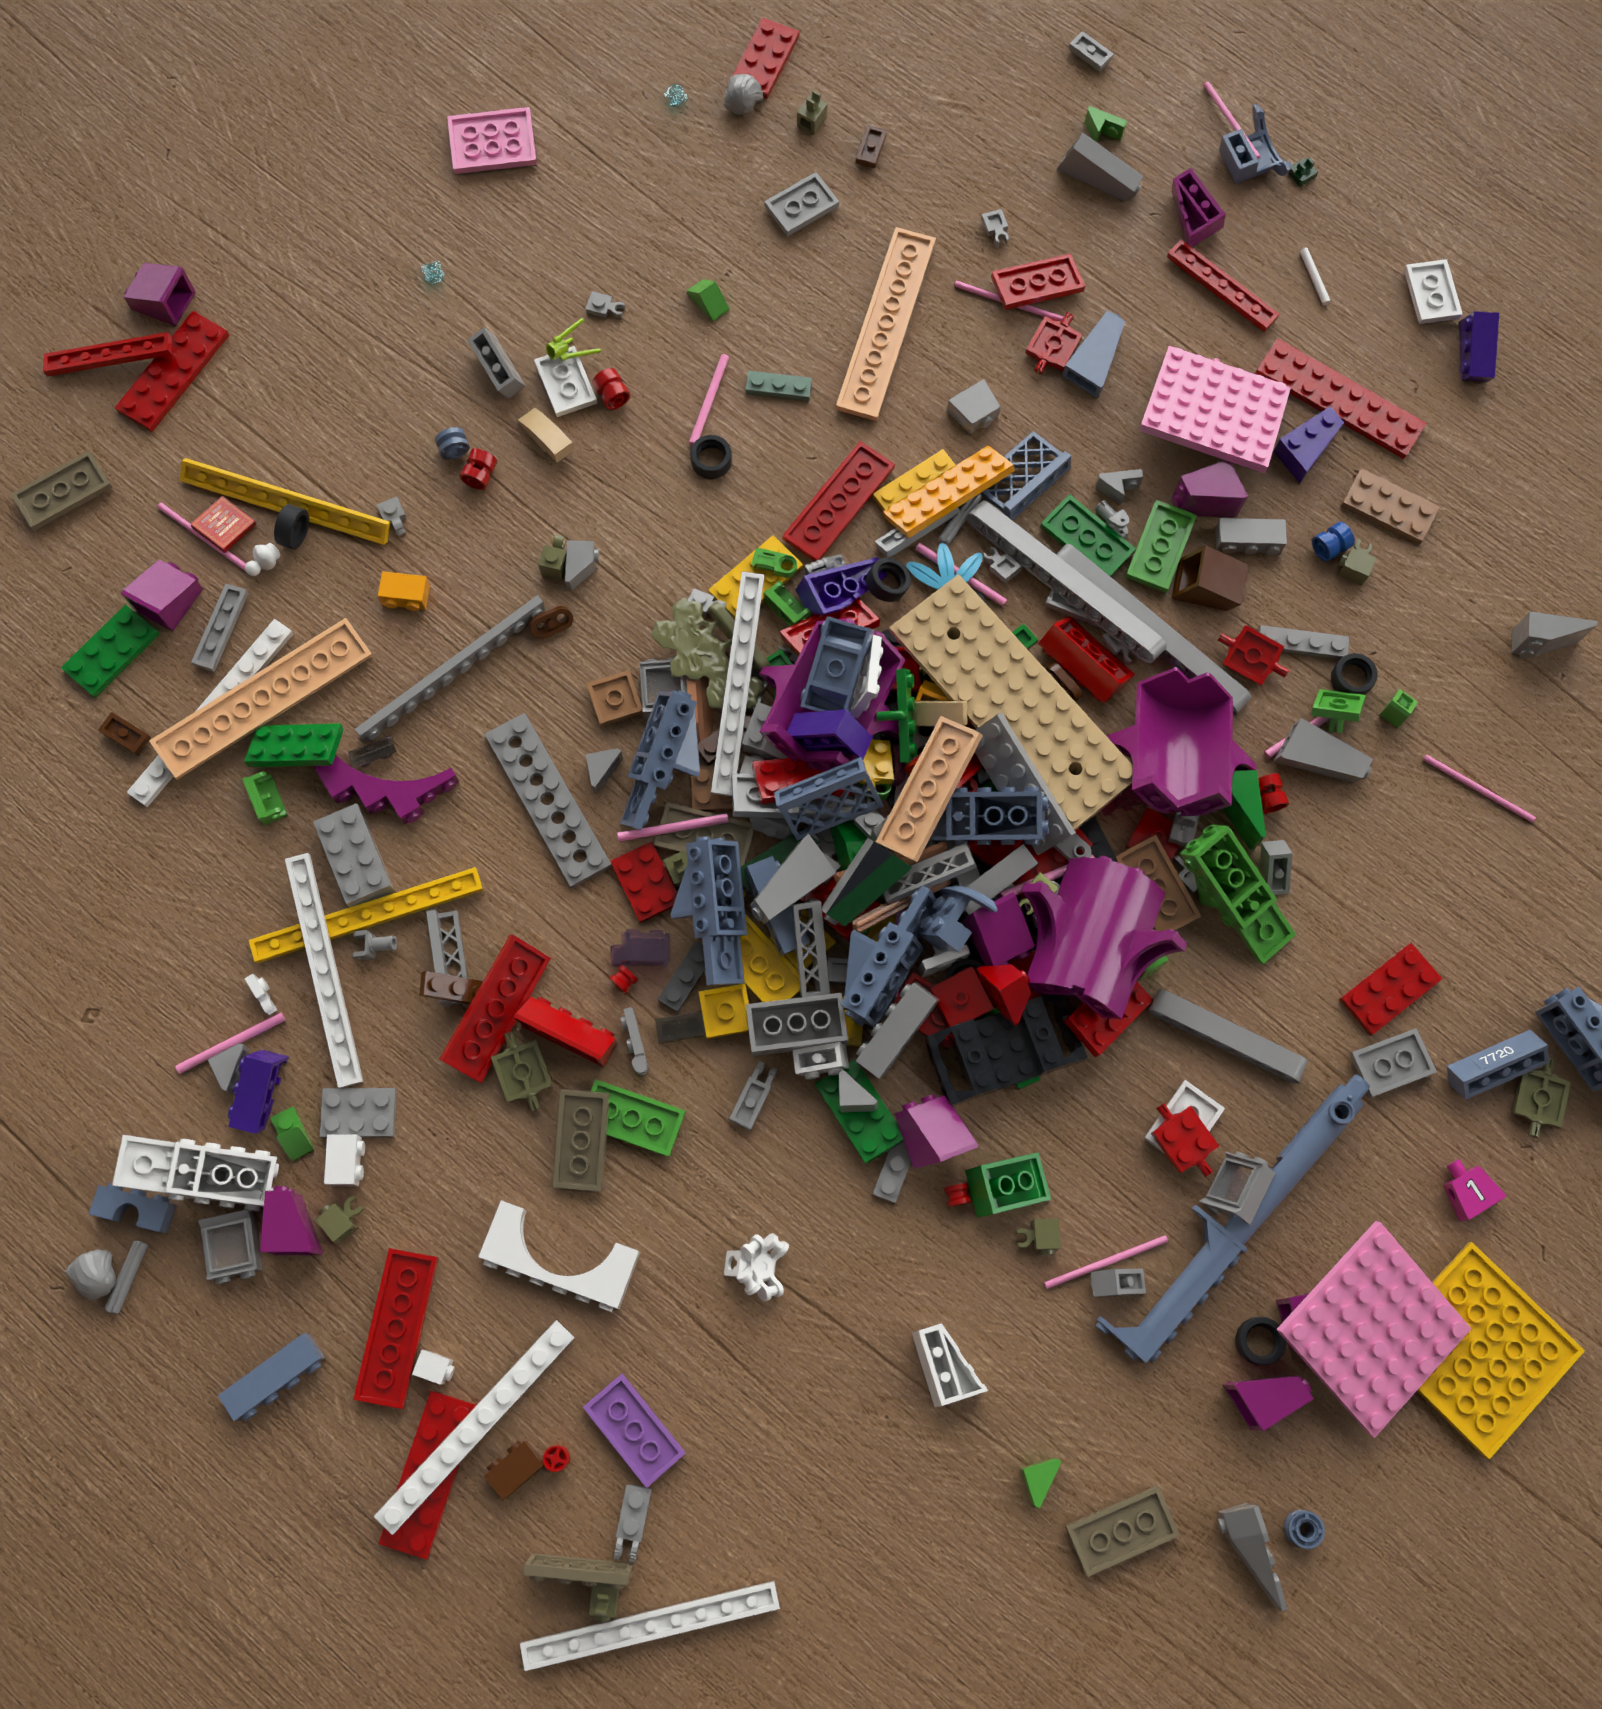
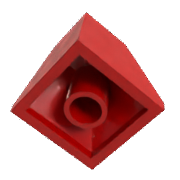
[977,965,1031,1026]

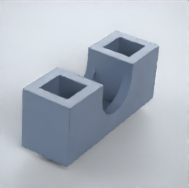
[89,1183,176,1234]

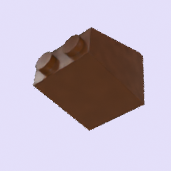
[1172,545,1248,611]

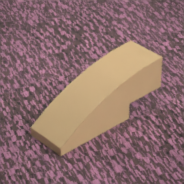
[518,408,574,463]
[912,700,968,726]

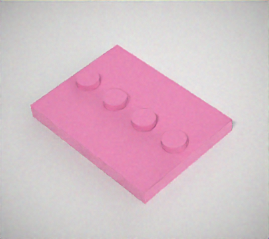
[447,107,537,174]

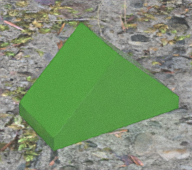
[687,279,729,322]
[1379,689,1418,728]
[1020,1458,1062,1509]

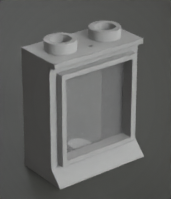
[639,657,687,721]
[1199,1151,1275,1225]
[198,1210,263,1285]

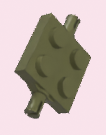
[491,1031,553,1111]
[1511,1058,1571,1138]

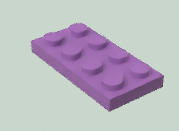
[583,1373,686,1488]

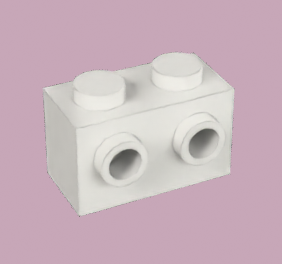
[793,1042,849,1080]
[324,1135,365,1187]

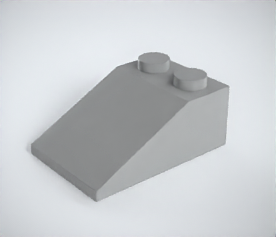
[1511,612,1598,658]
[742,702,788,760]

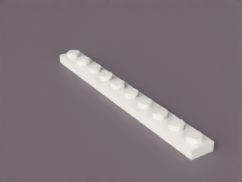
[711,572,764,797]
[127,619,294,807]
[285,853,364,1088]
[374,1320,575,1535]
[520,1581,780,1671]

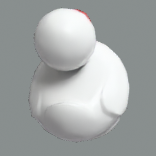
[245,543,280,576]

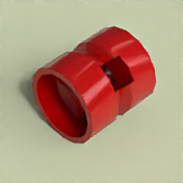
[592,368,631,410]
[459,448,498,490]
[1258,773,1289,814]

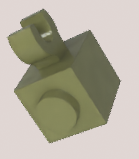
[797,90,827,135]
[538,534,566,581]
[1338,539,1376,585]
[663,850,688,890]
[315,1196,364,1244]
[1016,1218,1061,1255]
[589,1583,620,1622]

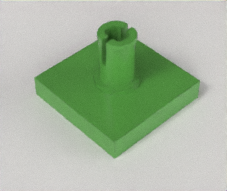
[1312,689,1366,733]

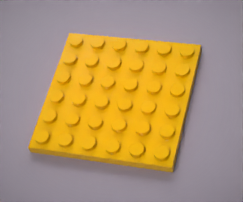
[1417,1242,1585,1460]

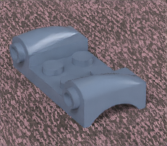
[800,616,874,712]

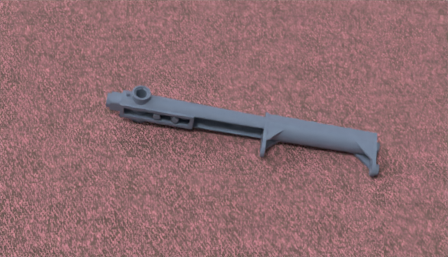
[1095,1075,1370,1363]

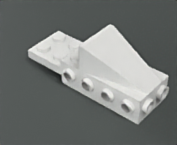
[112,1135,279,1211]

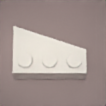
[912,1323,988,1407]

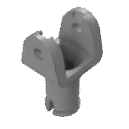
[1095,500,1130,539]
[353,930,397,960]

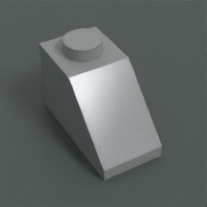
[565,541,599,591]
[1260,840,1293,895]
[1091,1268,1146,1297]

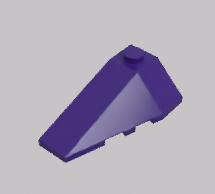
[795,557,888,616]

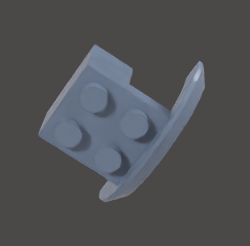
[1219,104,1292,184]
[917,886,997,952]

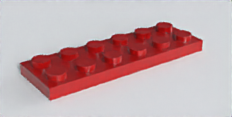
[114,311,229,432]
[782,441,895,562]
[439,934,551,1083]
[353,1248,439,1409]
[378,1390,477,1560]

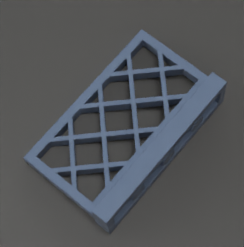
[980,431,1071,521]
[774,757,883,841]

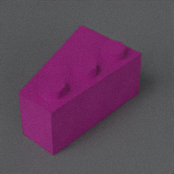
[1171,168,1226,247]

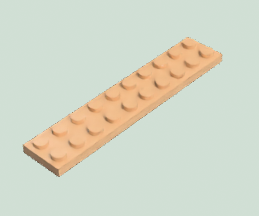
[836,227,936,421]
[149,618,372,780]

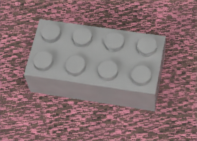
[313,803,396,908]
[856,983,940,1078]
[746,993,848,1056]

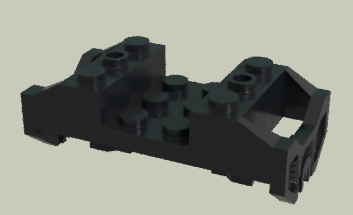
[925,994,1088,1107]

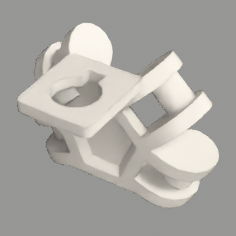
[724,1233,789,1302]

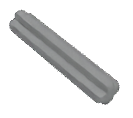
[939,494,981,546]
[105,1240,147,1314]

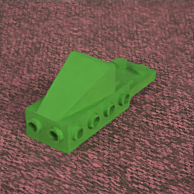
[1180,824,1296,964]

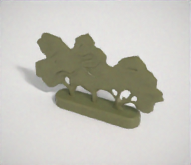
[652,598,771,709]

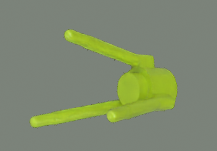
[546,318,601,361]

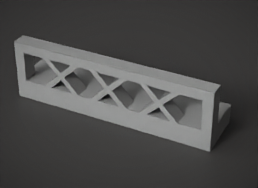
[884,843,976,904]
[792,898,830,998]
[426,910,468,1007]

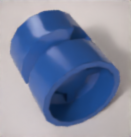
[1312,522,1355,562]

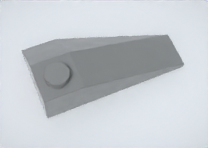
[1217,1503,1287,1611]

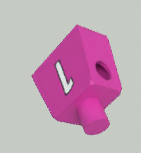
[1444,1159,1507,1222]

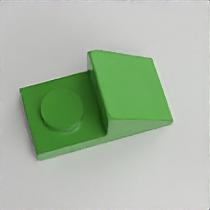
[1084,106,1127,142]
[271,1106,315,1162]

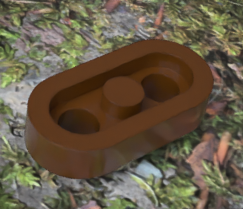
[529,606,573,639]
[1046,663,1082,702]

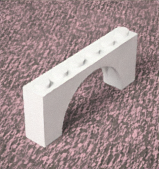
[479,1201,640,1312]

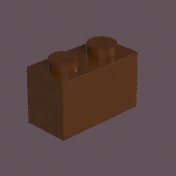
[484,1440,544,1500]

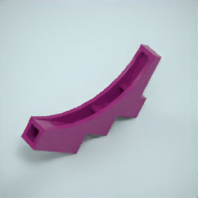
[313,755,459,825]

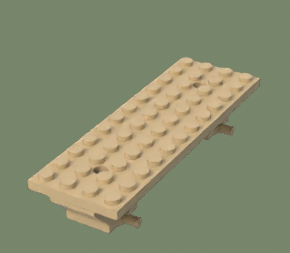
[889,574,1133,831]

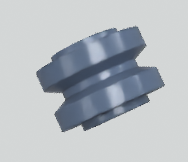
[435,427,470,460]
[1284,1510,1325,1549]

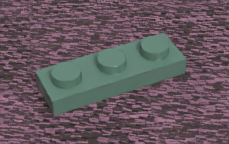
[746,371,812,401]

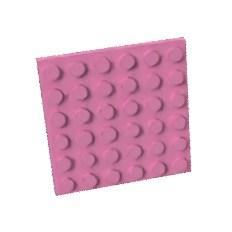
[1139,346,1291,473]
[1276,1221,1471,1438]

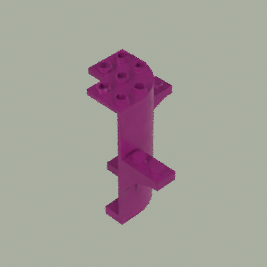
[759,618,905,772]
[1107,667,1256,816]
[1021,856,1187,1019]

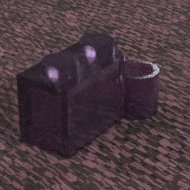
[611,929,670,967]

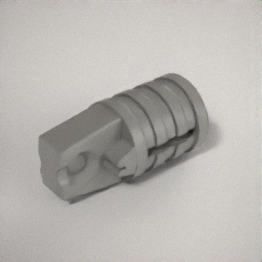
[804,554,846,575]

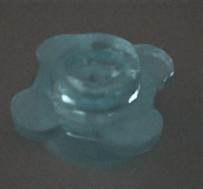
[664,84,688,107]
[421,260,445,283]

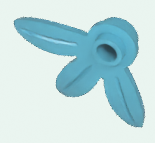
[906,543,983,590]

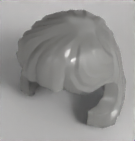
[724,74,764,115]
[65,1249,116,1301]

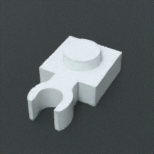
[245,974,277,1015]

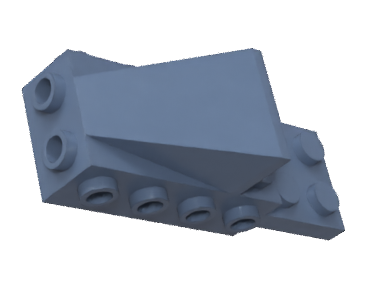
[620,690,700,830]
[929,787,1049,845]
[671,837,747,985]
[840,885,936,1028]
[1535,987,1602,1092]

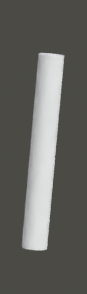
[1300,248,1331,305]

